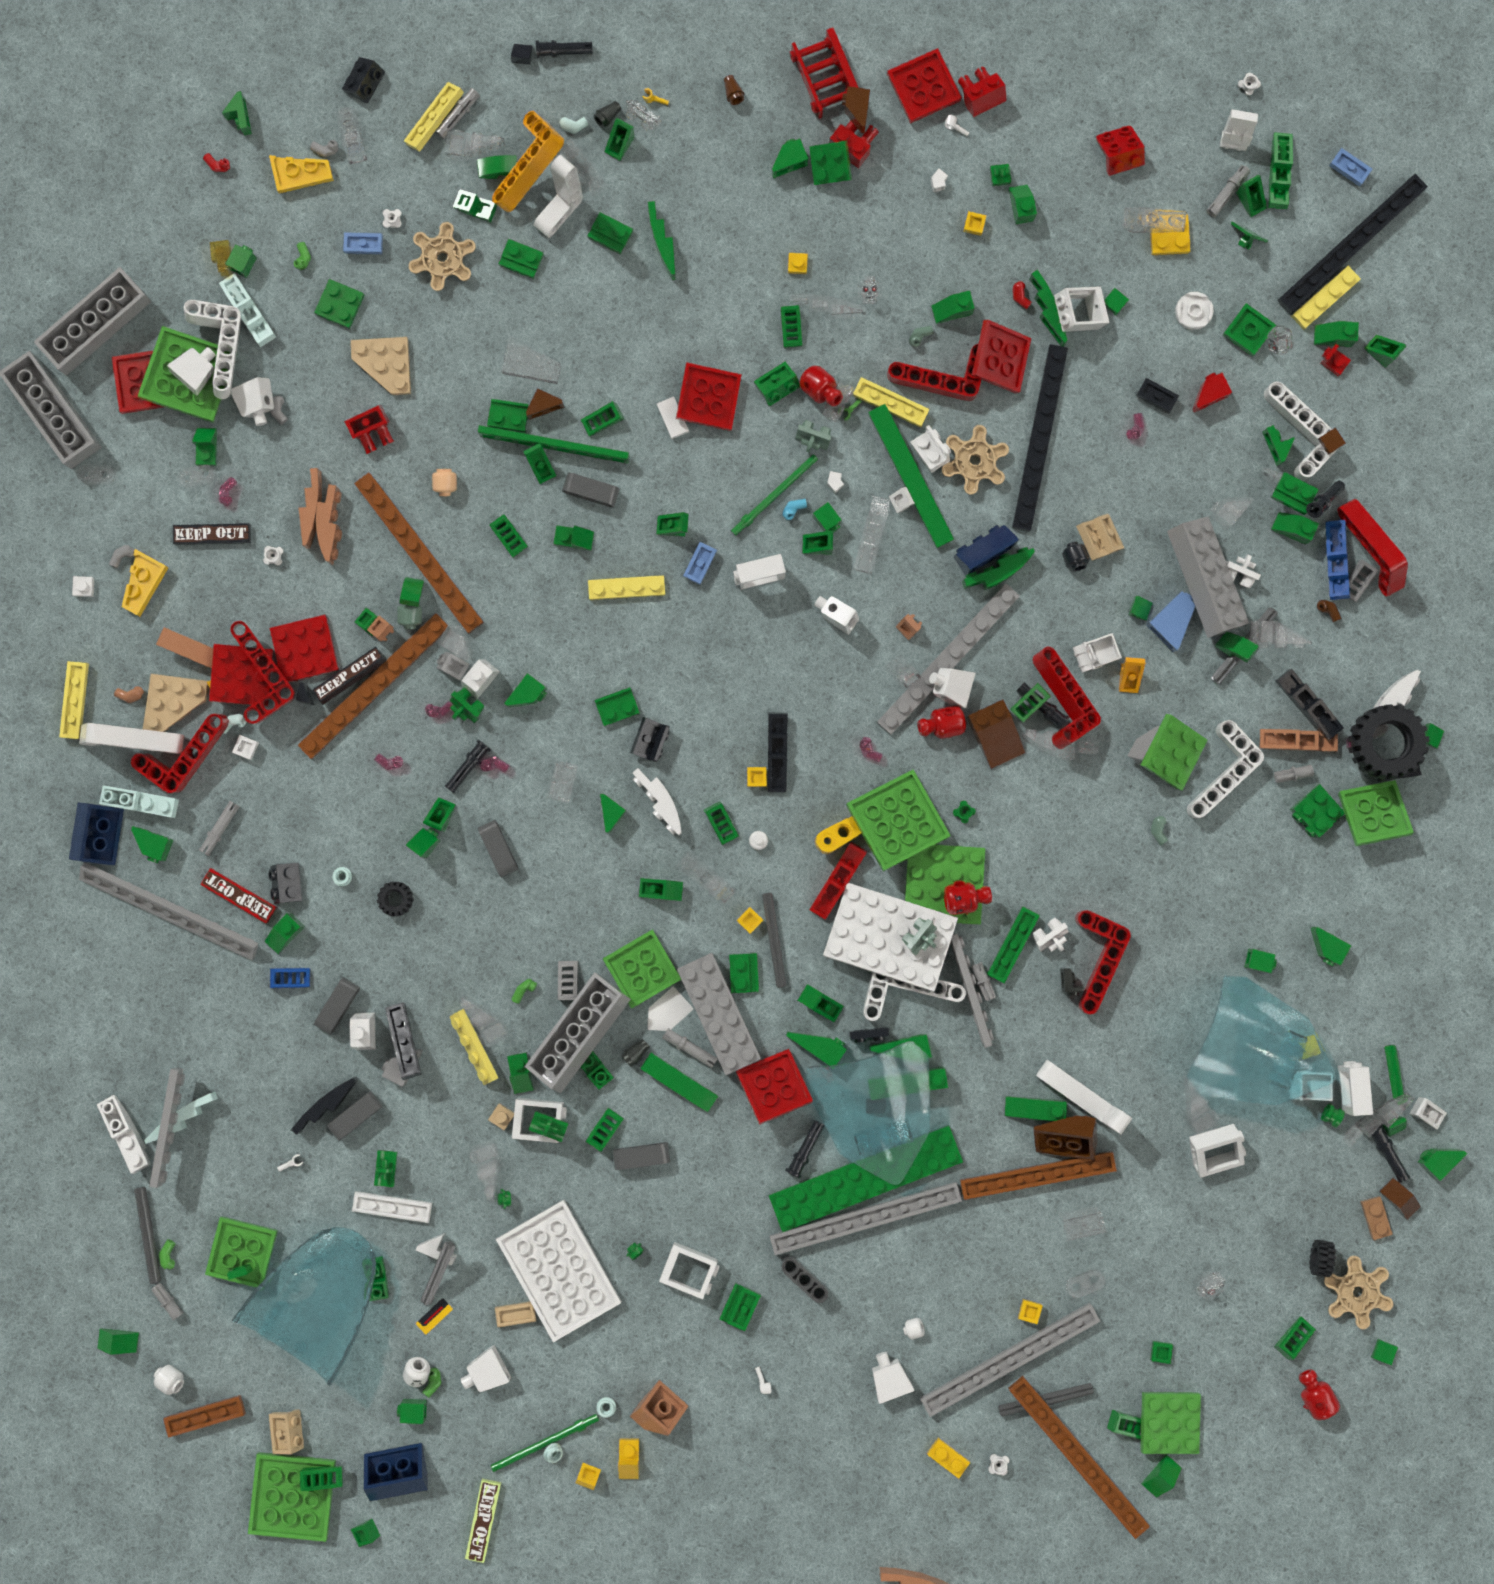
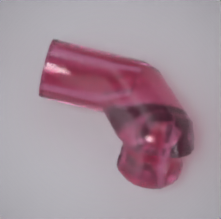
[1126,413,1145,440]
[218,477,237,506]
[425,700,452,718]
[859,737,883,763]
[374,753,403,771]
[480,756,510,773]

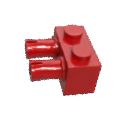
[958,67,1007,117]
[829,120,879,169]
[344,405,394,454]

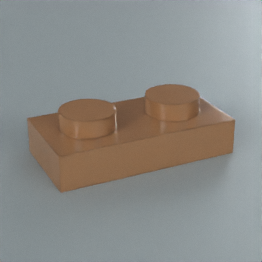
[1360,1196,1392,1240]

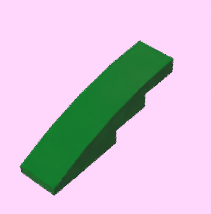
[1268,132,1293,210]
[648,201,676,280]
[1029,269,1068,347]
[640,1052,718,1112]

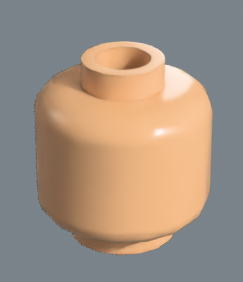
[432,469,457,496]

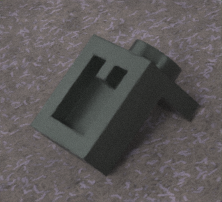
[1060,968,1084,996]

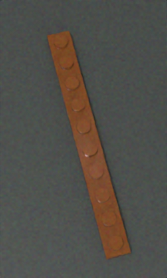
[354,472,484,634]
[298,613,450,759]
[1008,1376,1150,1539]

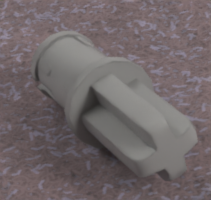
[1274,765,1314,783]
[971,962,996,1001]
[152,1283,184,1320]

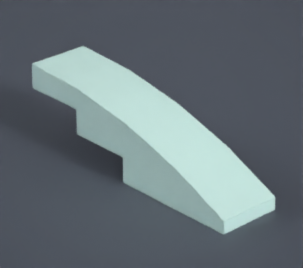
[219,273,276,347]
[144,1092,218,1144]

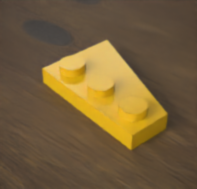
[122,549,169,617]

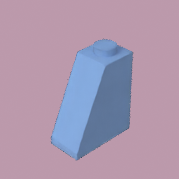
[1146,591,1195,652]

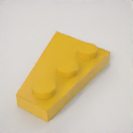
[269,155,334,194]

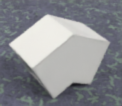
[931,169,948,192]
[827,471,844,494]

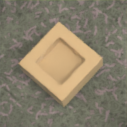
[488,1103,514,1130]

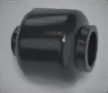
[1062,542,1090,572]

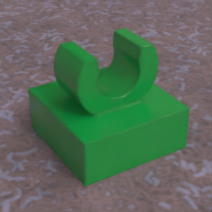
[990,164,1011,186]

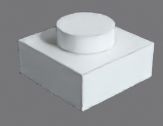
[889,487,915,513]
[72,576,94,597]
[232,735,259,760]

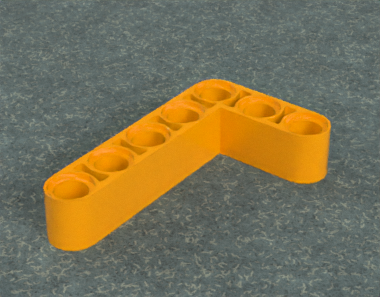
[492,111,564,212]

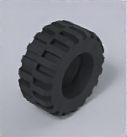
[1348,704,1430,779]

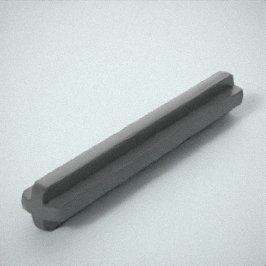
[421,1240,456,1306]

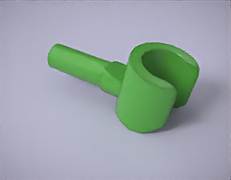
[839,399,862,421]

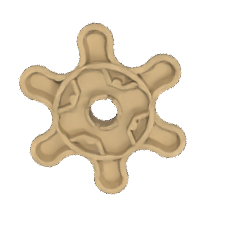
[409,222,476,291]
[942,425,1009,495]
[1324,1256,1393,1329]

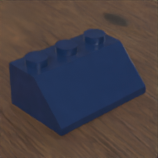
[954,525,1019,576]
[69,802,124,866]
[364,1443,428,1501]

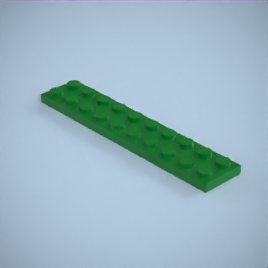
[768,1125,963,1232]

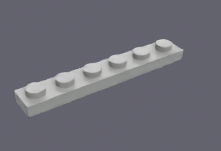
[950,934,994,1048]
[149,1068,185,1188]

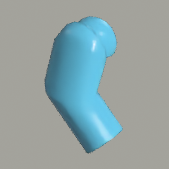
[782,499,807,520]

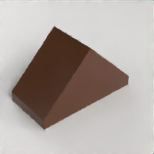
[526,388,565,420]
[1379,1178,1421,1220]

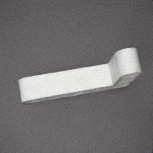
[533,155,583,238]
[184,300,241,399]
[1264,382,1338,481]
[1187,720,1264,819]
[79,723,184,754]
[863,972,966,1021]
[1036,1060,1132,1135]

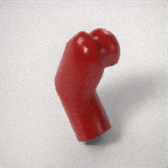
[203,153,230,172]
[1012,281,1032,310]

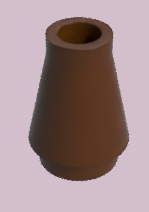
[724,75,745,105]

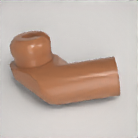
[114,686,144,703]

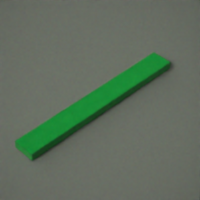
[868,404,954,549]
[478,425,630,464]

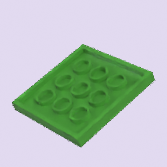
[138,326,237,423]
[846,770,951,872]
[905,845,985,925]
[248,1452,336,1542]

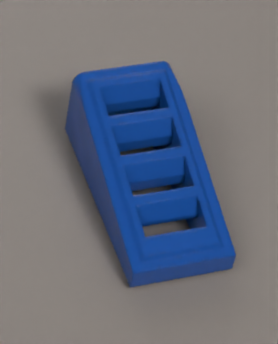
[270,968,310,988]

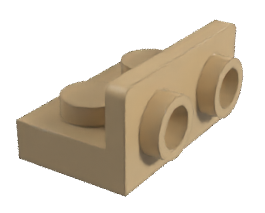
[269,1409,304,1454]

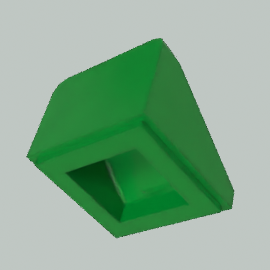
[1128,595,1152,621]
[355,608,378,636]
[1425,723,1444,749]
[1383,1116,1407,1137]
[350,1519,380,1547]

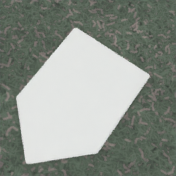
[648,986,693,1031]

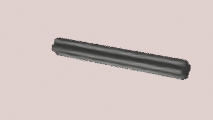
[1211,608,1278,684]
[762,893,787,988]
[134,1187,161,1284]
[998,1383,1094,1417]

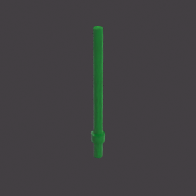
[731,454,818,536]
[491,1413,600,1472]

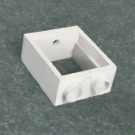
[1054,287,1109,332]
[733,554,786,590]
[1338,1061,1373,1116]
[512,1098,567,1143]
[1189,1124,1246,1178]
[659,1242,719,1299]

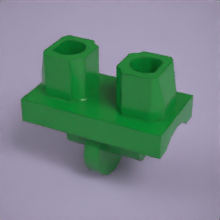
[449,688,484,724]
[529,1111,569,1142]
[374,1150,398,1187]

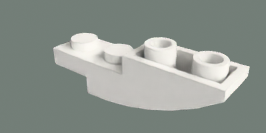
[1373,670,1421,738]
[633,768,682,835]
[97,1095,151,1174]

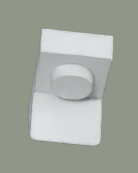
[1410,1097,1446,1130]
[416,1233,457,1265]

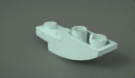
[99,785,179,818]

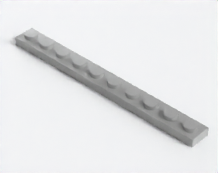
[877,584,1020,735]
[79,862,258,960]
[770,1182,962,1255]
[920,1303,1100,1417]

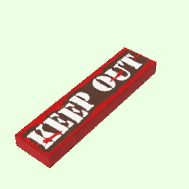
[200,868,277,923]

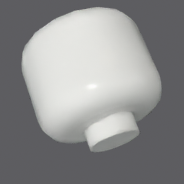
[749,831,768,850]
[903,1318,925,1340]

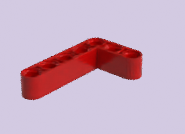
[887,344,981,401]
[1337,499,1408,597]
[230,621,295,725]
[1032,646,1101,749]
[131,714,229,793]
[1075,910,1131,1015]

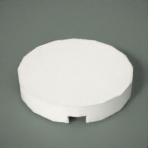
[1175,292,1214,330]

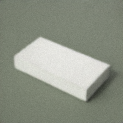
[657,396,689,439]

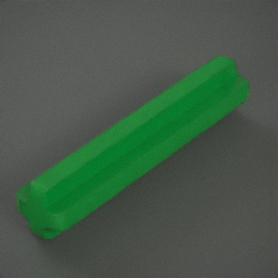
[1384,1045,1405,1102]

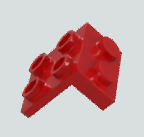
[1096,126,1145,176]

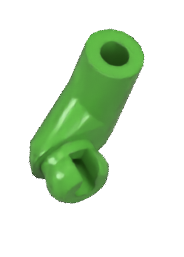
[294,242,311,270]
[511,979,537,1004]
[159,1239,176,1270]

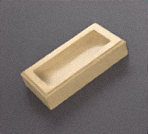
[495,1301,537,1328]

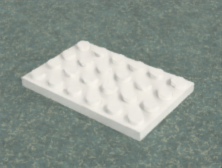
[823,883,958,992]
[496,1200,622,1342]

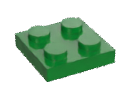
[809,141,852,185]
[314,279,365,329]
[1223,303,1276,357]

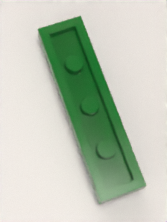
[987,906,1040,983]

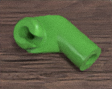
[422,1368,442,1398]

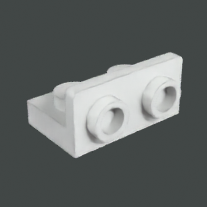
[910,425,951,473]

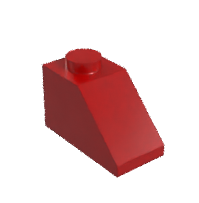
[1192,372,1232,413]

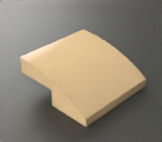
[1076,514,1124,561]

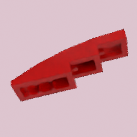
[809,842,867,920]

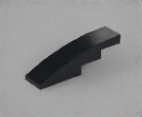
[1275,669,1344,740]
[767,712,788,792]
[291,1077,359,1135]

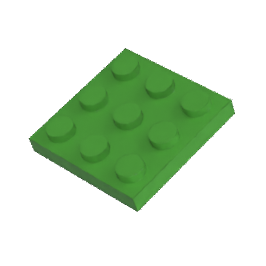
[1141,714,1208,791]
[1338,780,1414,846]
[602,929,681,1009]
[205,1216,278,1289]
[1140,1392,1201,1454]

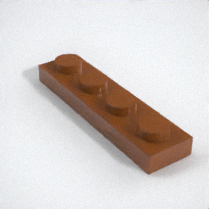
[163,1395,246,1438]

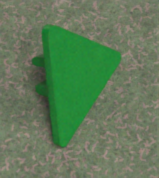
[1230,221,1268,250]

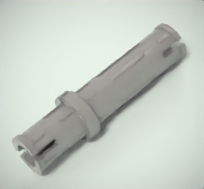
[435,88,480,139]
[1206,165,1251,218]
[199,800,240,856]
[662,1028,718,1069]

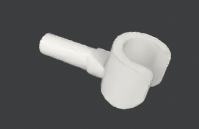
[945,115,969,137]
[277,1154,304,1171]
[755,1366,771,1394]

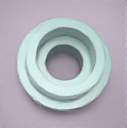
[332,867,352,886]
[596,1397,616,1418]
[543,1443,563,1463]

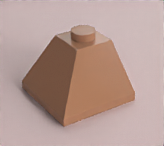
[630,1380,688,1436]

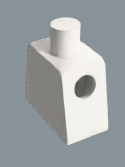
[167,347,216,396]
[231,377,274,426]
[815,596,859,635]
[461,659,500,699]
[929,668,976,708]
[350,1012,376,1050]
[461,1345,511,1392]
[872,1352,914,1404]

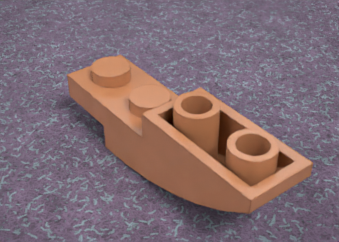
[316,484,342,564]

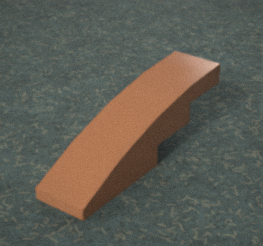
[299,468,322,549]
[156,627,213,669]
[1260,729,1338,752]
[879,1567,949,1584]

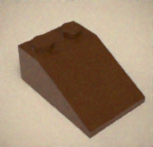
[966,699,1025,769]
[1033,1116,1098,1160]

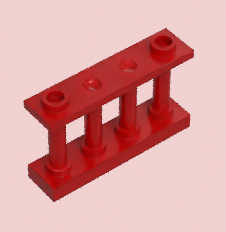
[789,27,858,119]

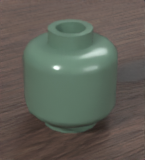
[397,604,422,629]

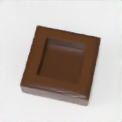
[1318,427,1346,455]

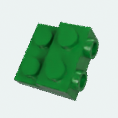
[1290,784,1345,838]

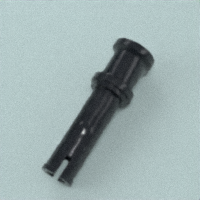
[536,40,593,58]
[1306,480,1345,518]
[1017,682,1069,730]
[445,739,492,793]
[785,1120,825,1179]
[1367,1124,1410,1183]

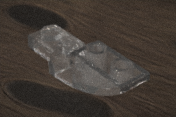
[1020,729,1099,761]

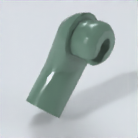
[909,325,933,347]
[1151,816,1168,846]

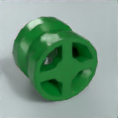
[1321,1103,1345,1128]

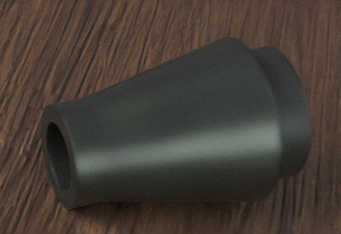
[593,101,622,128]
[621,1039,650,1067]

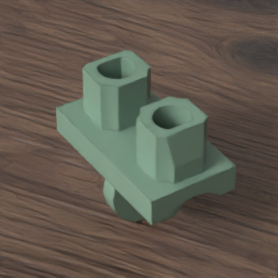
[795,420,832,453]
[902,918,937,956]

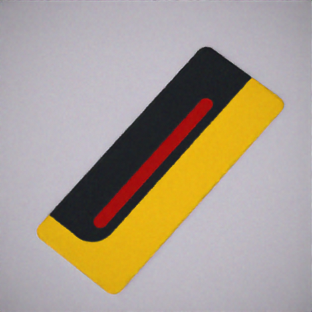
[416,1298,453,1334]

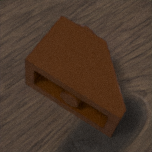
[842,87,870,134]

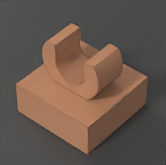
[896,614,922,640]
[367,616,394,642]

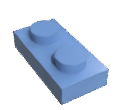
[1329,148,1372,187]
[343,232,383,254]
[683,542,717,585]

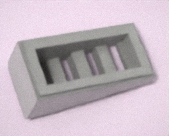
[1349,559,1379,602]
[558,961,578,1000]

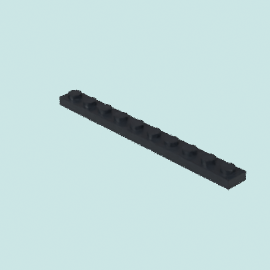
[1277,173,1428,314]
[1012,344,1068,532]

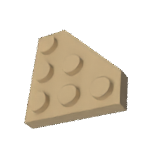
[351,337,411,395]
[143,674,209,732]

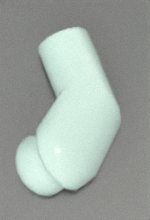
[559,117,589,134]
[224,714,247,734]

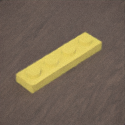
[404,82,464,152]
[1291,265,1361,330]
[853,377,929,428]
[588,575,665,600]
[59,661,89,739]
[449,1009,498,1085]

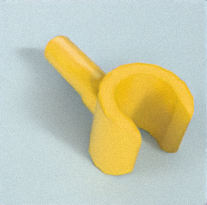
[642,88,669,106]

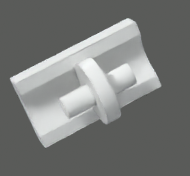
[1226,554,1261,588]
[1033,918,1069,952]

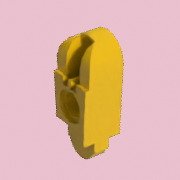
[815,816,862,855]

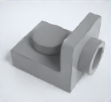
[437,652,470,681]

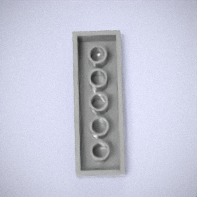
[34,267,152,376]
[0,351,102,469]
[1167,516,1249,638]
[677,953,761,1075]
[525,973,631,1093]

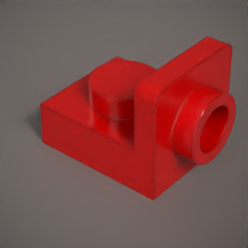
[1320,344,1351,377]

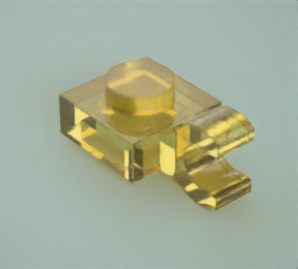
[210,240,231,276]

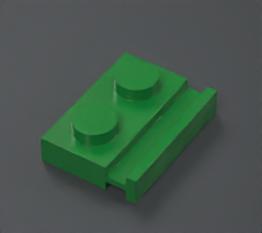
[587,212,633,255]
[498,239,544,279]
[487,399,529,432]
[1270,472,1319,515]
[594,687,640,727]
[729,953,759,993]
[719,1282,761,1331]

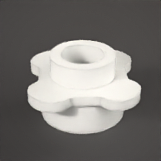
[1238,73,1261,96]
[383,209,402,228]
[263,546,283,566]
[988,1454,1009,1476]

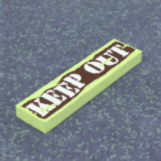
[465,1478,501,1563]

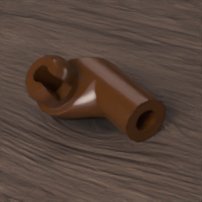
[1316,600,1342,622]

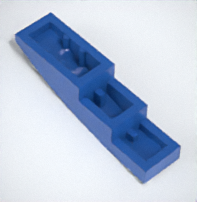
[1326,520,1350,600]

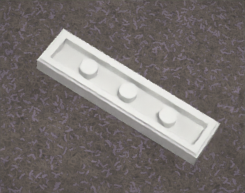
[352,1191,432,1223]

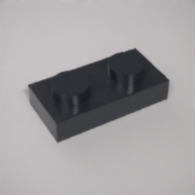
[1136,378,1179,414]
[849,1027,889,1043]

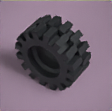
[377,882,414,916]
[1309,1239,1336,1278]

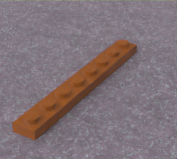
[960,1151,1117,1200]

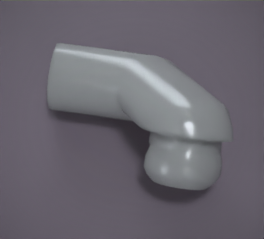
[310,140,339,157]
[270,396,288,425]
[109,545,134,568]

